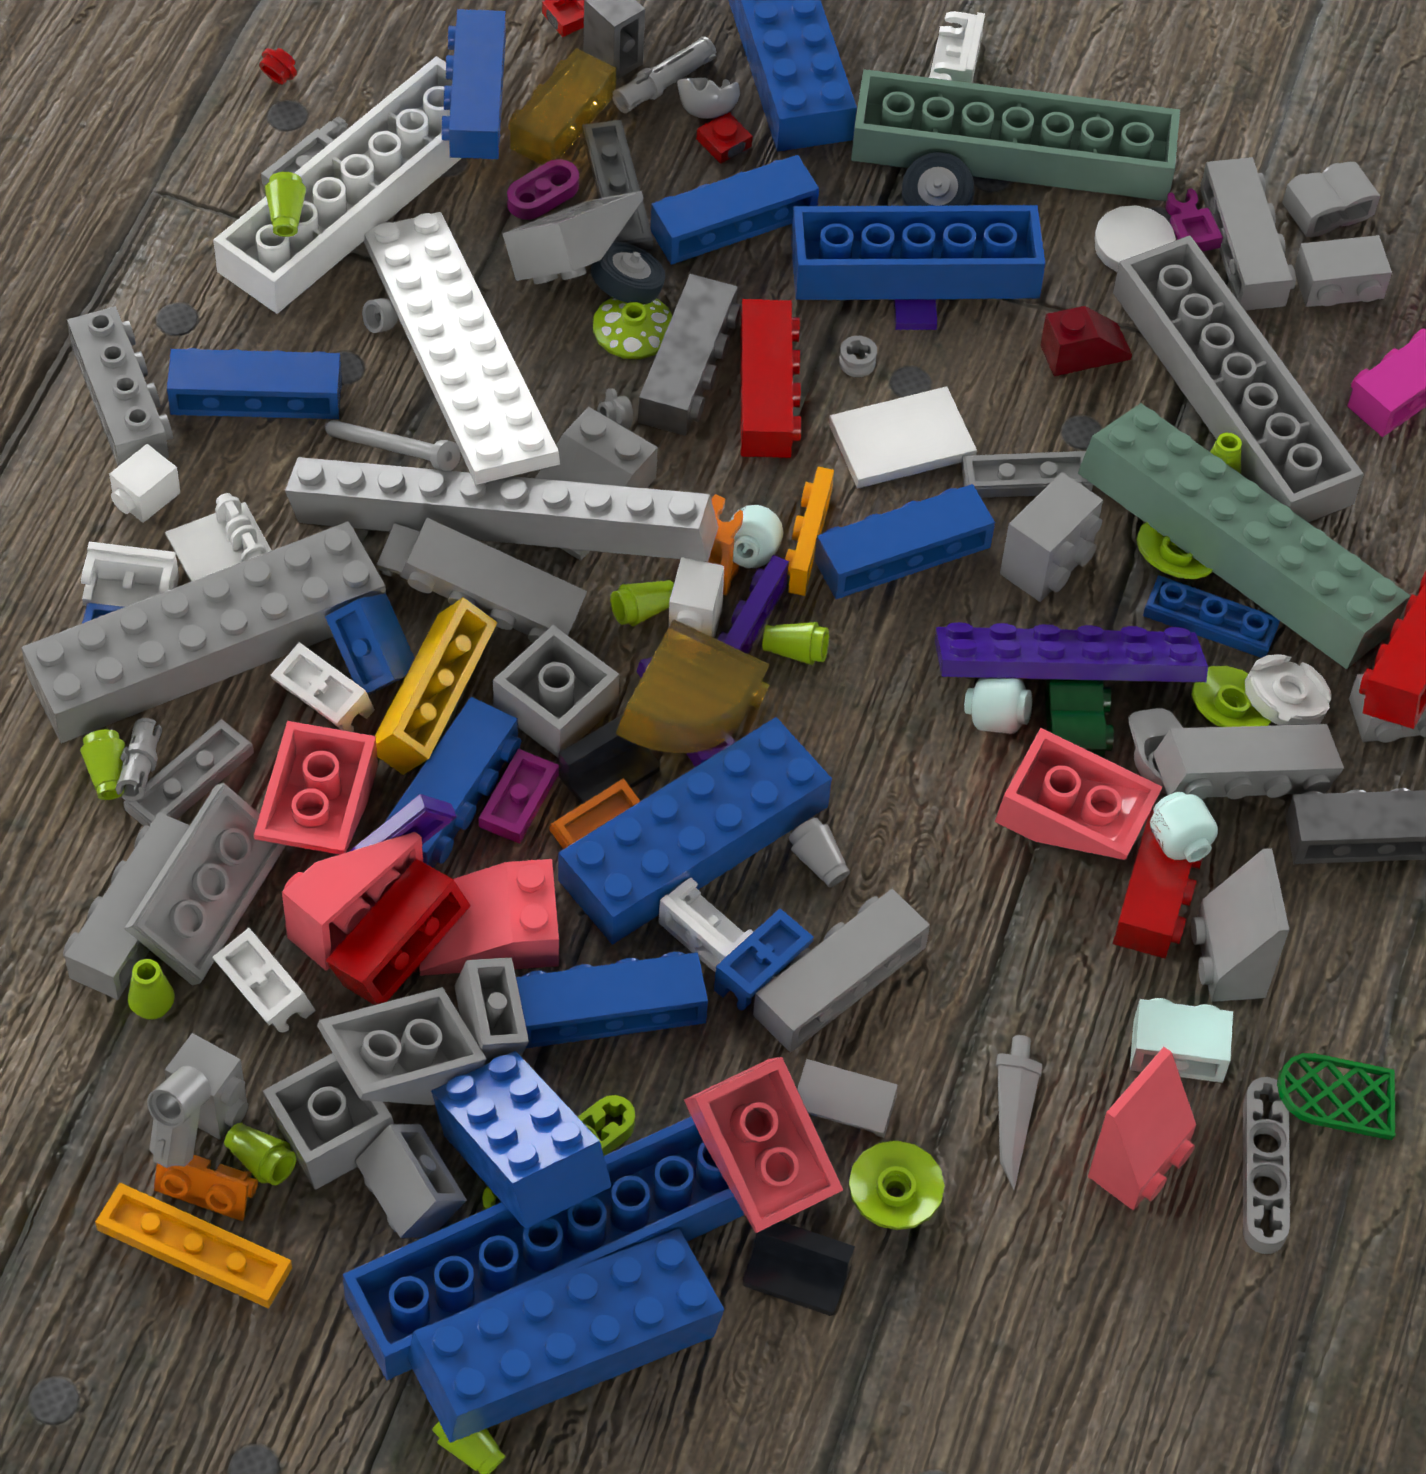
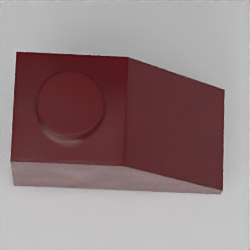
[1040,306,1132,377]

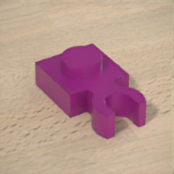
[1165,188,1223,252]

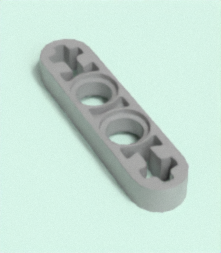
[1243,1077,1290,1254]

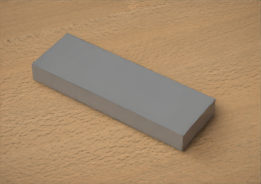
[961,451,1093,498]
[123,719,254,826]

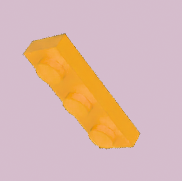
[785,467,834,596]

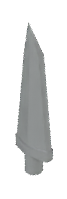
[996,1035,1042,1190]

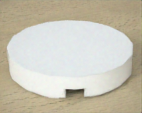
[1094,205,1176,272]
[1245,654,1331,725]

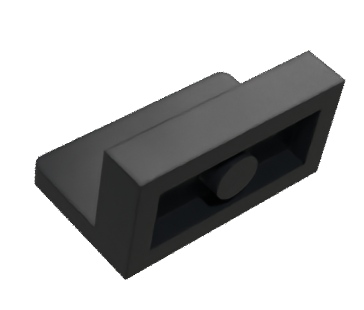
[558,709,661,804]
[743,1221,855,1316]

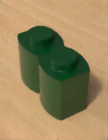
[1045,679,1114,758]

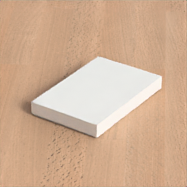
[829,386,977,489]

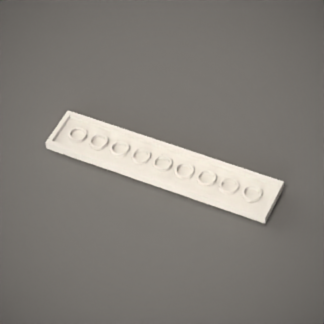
[364,212,560,485]

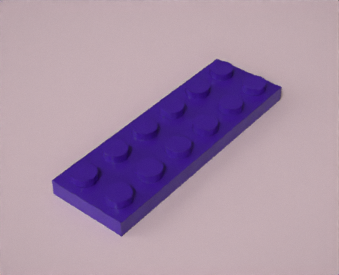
[935,622,1208,682]

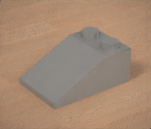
[502,191,644,284]
[535,406,658,560]
[1191,848,1289,1002]
[317,987,487,1105]

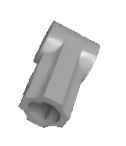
[147,1066,211,1168]

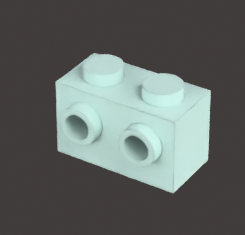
[1130,998,1233,1083]

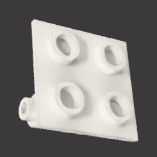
[165,493,272,582]

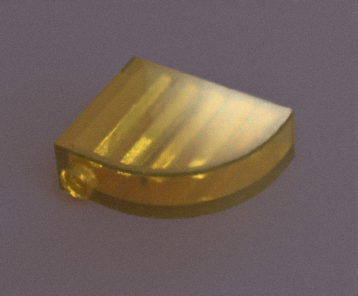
[616,619,770,753]

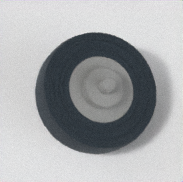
[902,152,974,206]
[591,242,665,305]

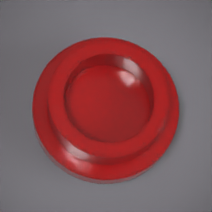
[259,48,297,85]

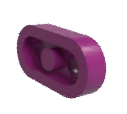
[507,159,579,220]

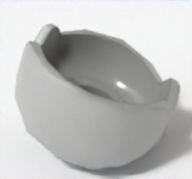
[677,78,740,119]

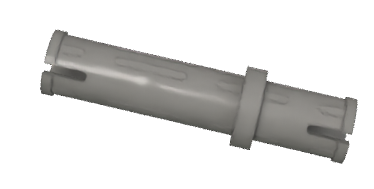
[612,36,717,113]

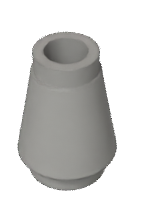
[788,818,850,887]

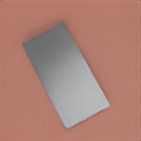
[124,783,286,985]

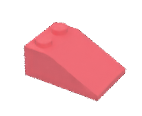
[254,721,378,855]
[995,728,1162,860]
[282,832,423,971]
[419,859,559,976]
[1088,1047,1196,1211]
[684,1057,843,1233]

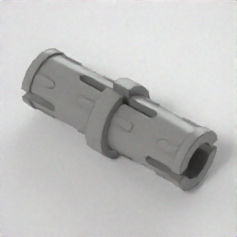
[115,718,162,801]

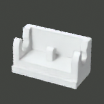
[929,11,985,83]
[81,542,179,607]
[270,642,375,732]
[659,878,753,972]
[212,928,316,1032]

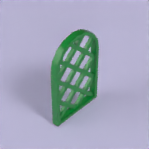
[1277,1053,1395,1140]

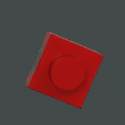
[542,0,584,37]
[696,112,753,164]

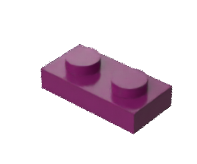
[479,749,559,844]

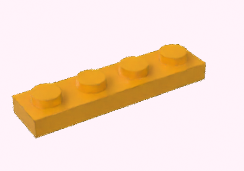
[95,1182,292,1309]

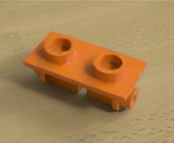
[154,1155,258,1221]

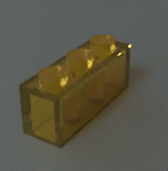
[508,48,616,165]

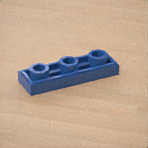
[1143,575,1280,658]

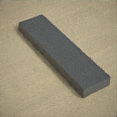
[582,120,653,250]

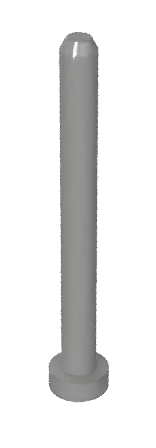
[325,420,460,471]

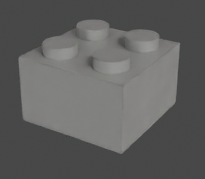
[1000,472,1103,602]
[493,625,620,758]
[263,1053,394,1190]

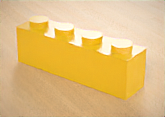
[375,597,498,775]

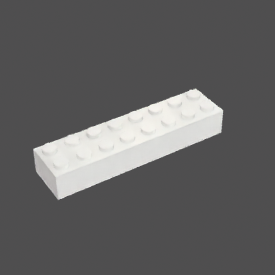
[213,56,461,314]

